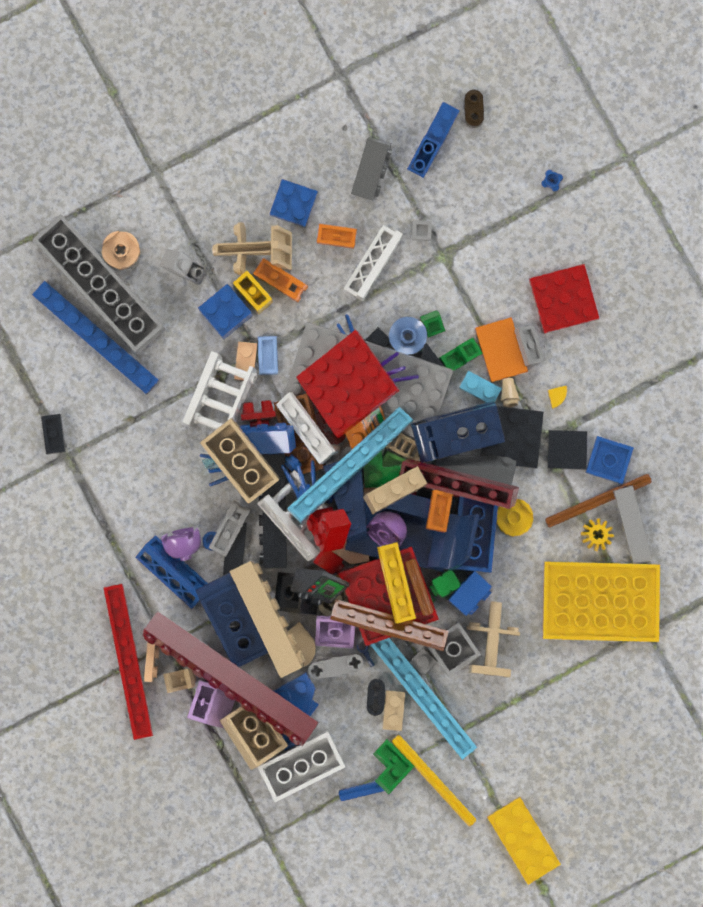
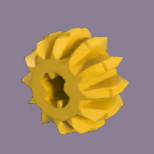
[581,518,614,551]

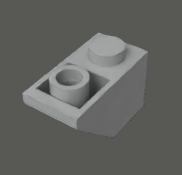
[159,249,207,285]

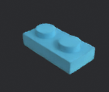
[459,371,502,403]

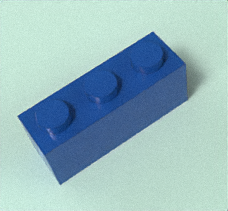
[239,423,296,454]

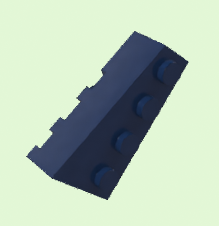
[323,461,368,543]

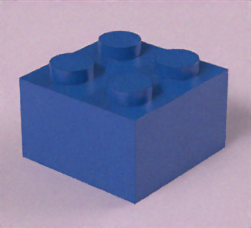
[198,284,253,340]
[447,571,492,616]

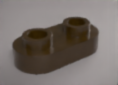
[464,89,484,128]

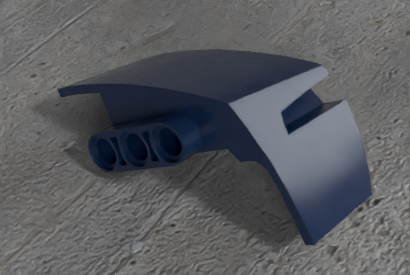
[345,494,479,572]

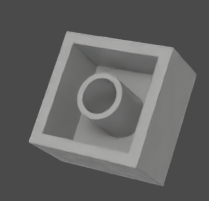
[428,622,481,677]

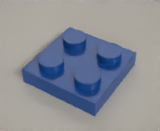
[270,179,318,228]
[585,436,634,484]

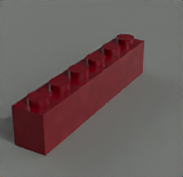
[399,459,519,509]

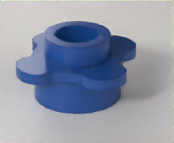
[541,170,563,192]

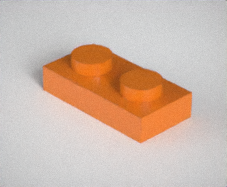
[317,224,357,249]
[426,490,453,533]

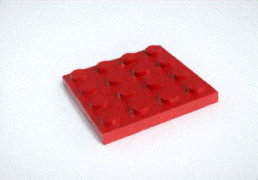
[296,330,400,438]
[339,546,439,646]

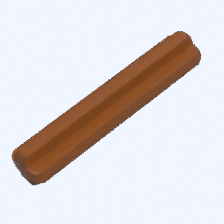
[405,559,433,616]

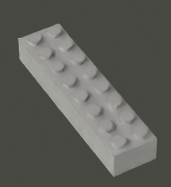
[32,214,166,355]

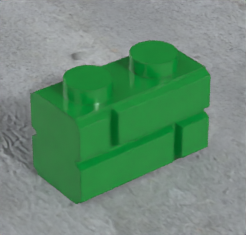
[429,570,460,597]

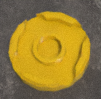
[496,499,533,537]

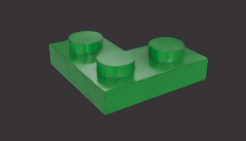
[363,451,402,488]
[373,739,415,795]

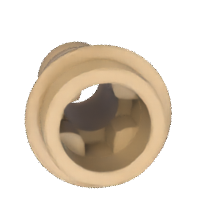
[501,378,520,407]

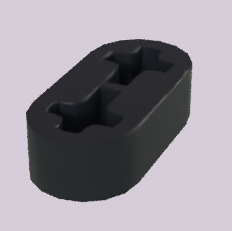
[367,679,385,716]

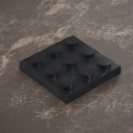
[481,406,544,469]

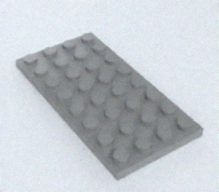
[284,322,453,438]

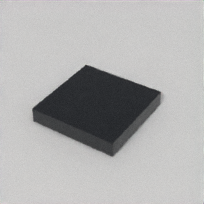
[547,430,587,470]

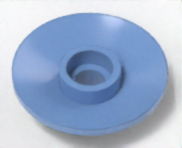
[389,317,427,355]

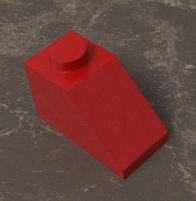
[313,551,344,575]

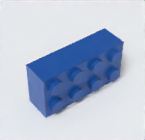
[454,496,498,573]

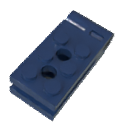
[411,401,505,462]
[195,573,268,667]

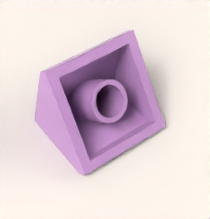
[315,616,355,648]

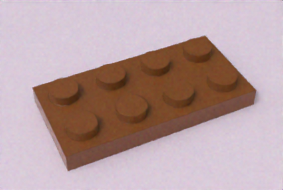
[274,393,326,474]

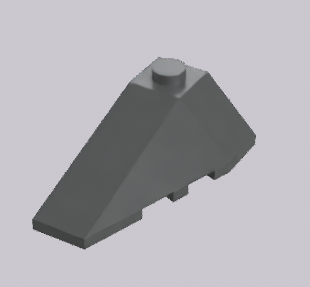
[435,455,516,485]

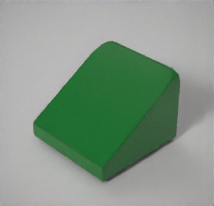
[420,310,446,338]

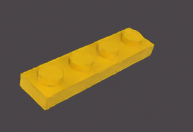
[377,542,416,624]

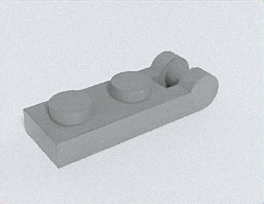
[209,500,251,557]

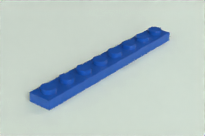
[32,281,159,395]

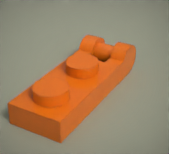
[253,258,308,303]

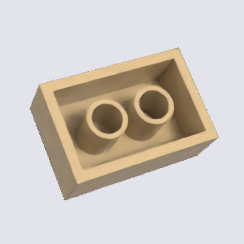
[219,706,288,770]

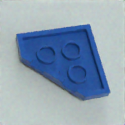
[273,672,316,751]

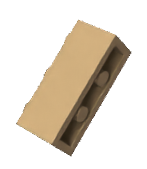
[363,466,427,514]

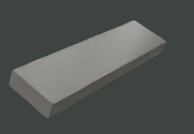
[613,486,652,564]

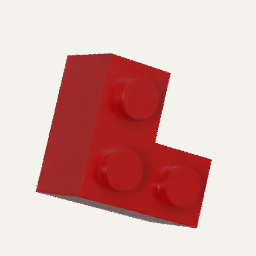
[307,507,351,553]

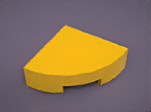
[547,386,567,409]

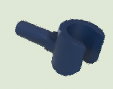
[357,644,375,667]

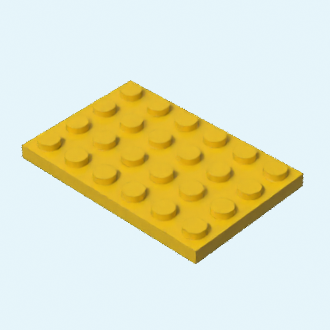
[542,562,660,642]

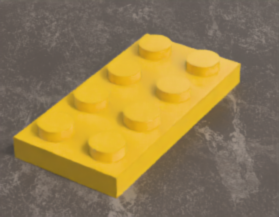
[487,796,561,885]

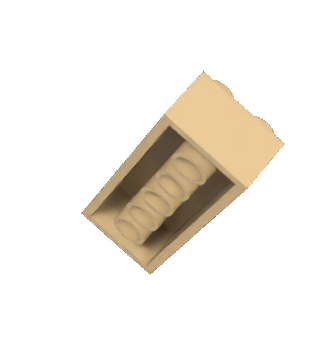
[230,561,305,678]

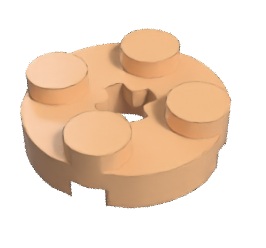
[102,231,140,270]

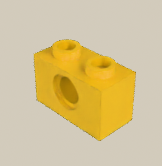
[233,271,273,315]

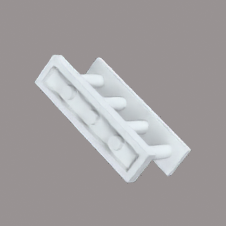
[183,351,258,429]
[257,470,327,561]

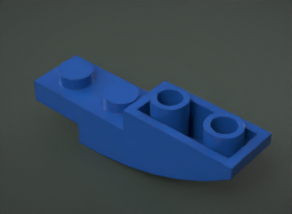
[407,102,460,178]

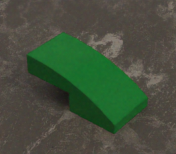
[439,338,483,372]

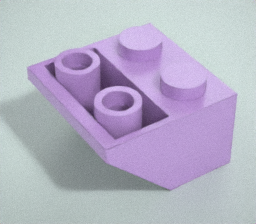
[187,679,235,728]

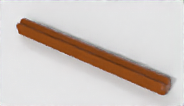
[545,474,652,528]

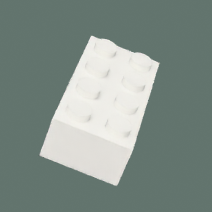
[258,730,345,802]

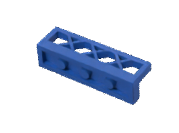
[135,535,208,609]

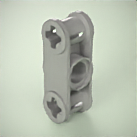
[308,654,364,680]

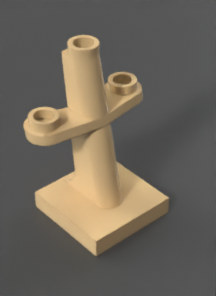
[212,222,292,275]
[466,601,520,678]

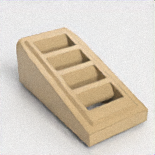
[385,433,419,461]

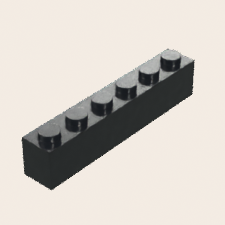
[259,453,287,569]

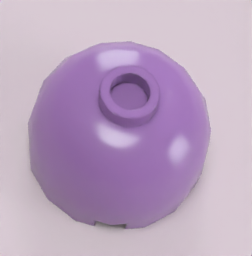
[367,511,407,547]
[161,527,201,561]

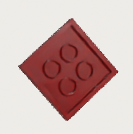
[529,264,600,334]

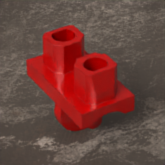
[241,400,276,427]

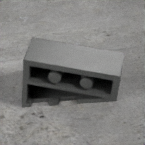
[351,136,392,201]

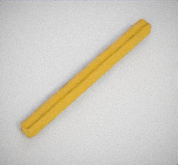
[392,735,476,826]

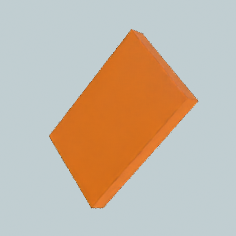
[475,317,528,383]

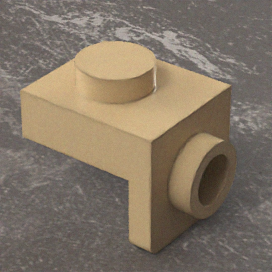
[163,668,196,693]

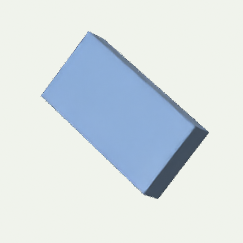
[258,336,278,375]

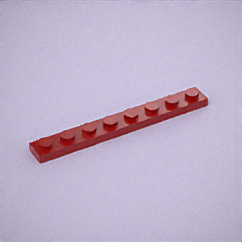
[103,584,154,740]

